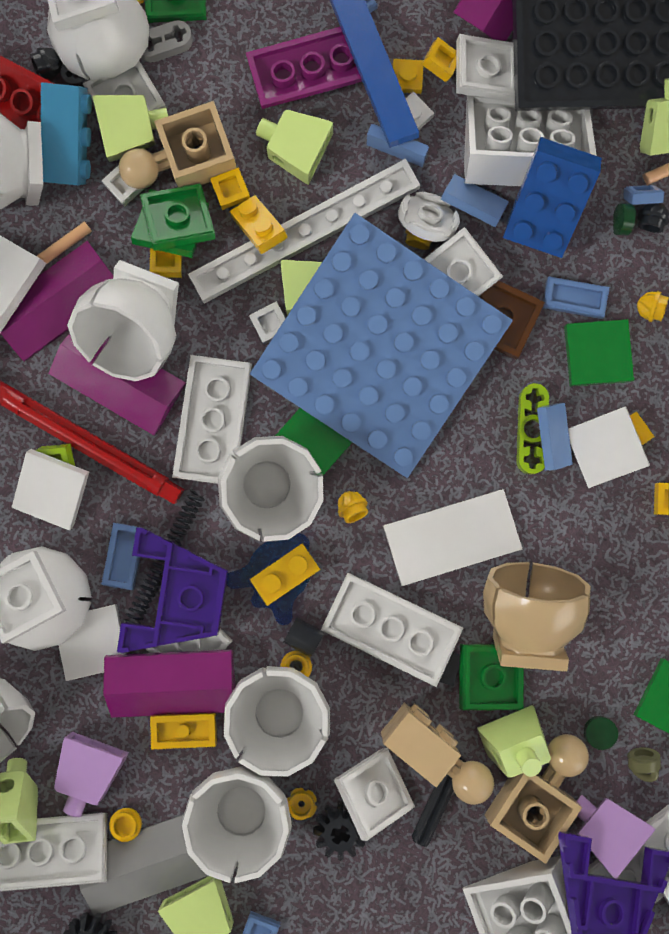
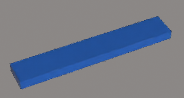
[330,0,419,148]

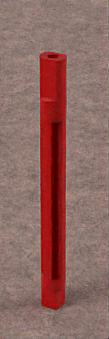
[0,380,185,504]

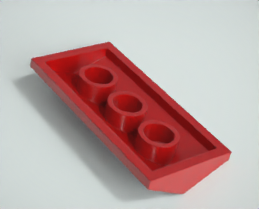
[0,55,55,129]

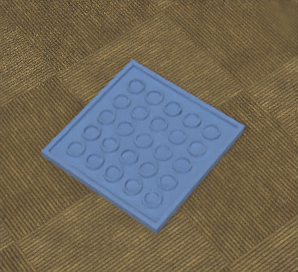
[250,213,513,478]

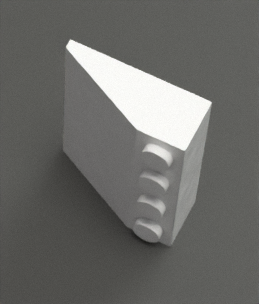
[464,95,597,186]
[463,856,571,934]

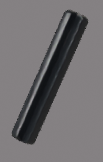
[412,757,466,847]

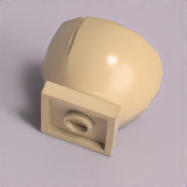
[483,562,591,671]

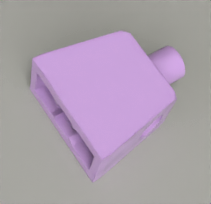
[54,732,129,817]
[576,795,656,879]

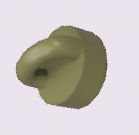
[627,747,661,782]

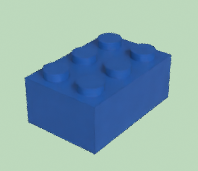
[503,137,602,258]

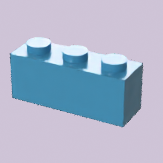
[41,82,92,186]

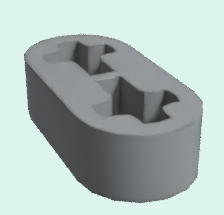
[141,20,193,63]

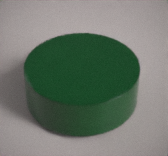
[613,203,636,236]
[584,716,618,750]

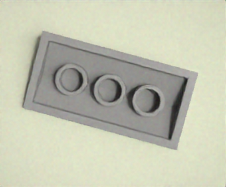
[79,814,208,916]

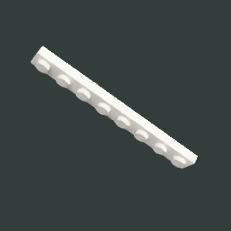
[188,159,420,304]

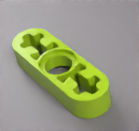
[517,383,549,475]

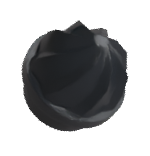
[30,47,62,80]
[637,203,669,233]

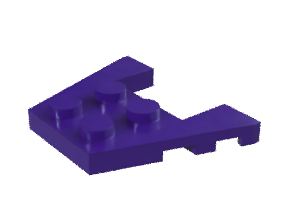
[117,527,228,653]
[558,831,669,934]

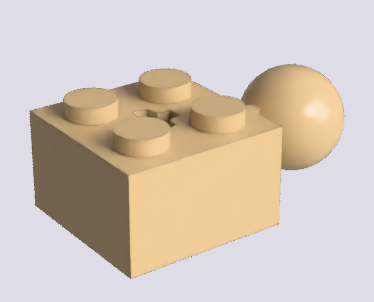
[119,101,237,189]
[381,702,494,805]
[484,734,589,864]

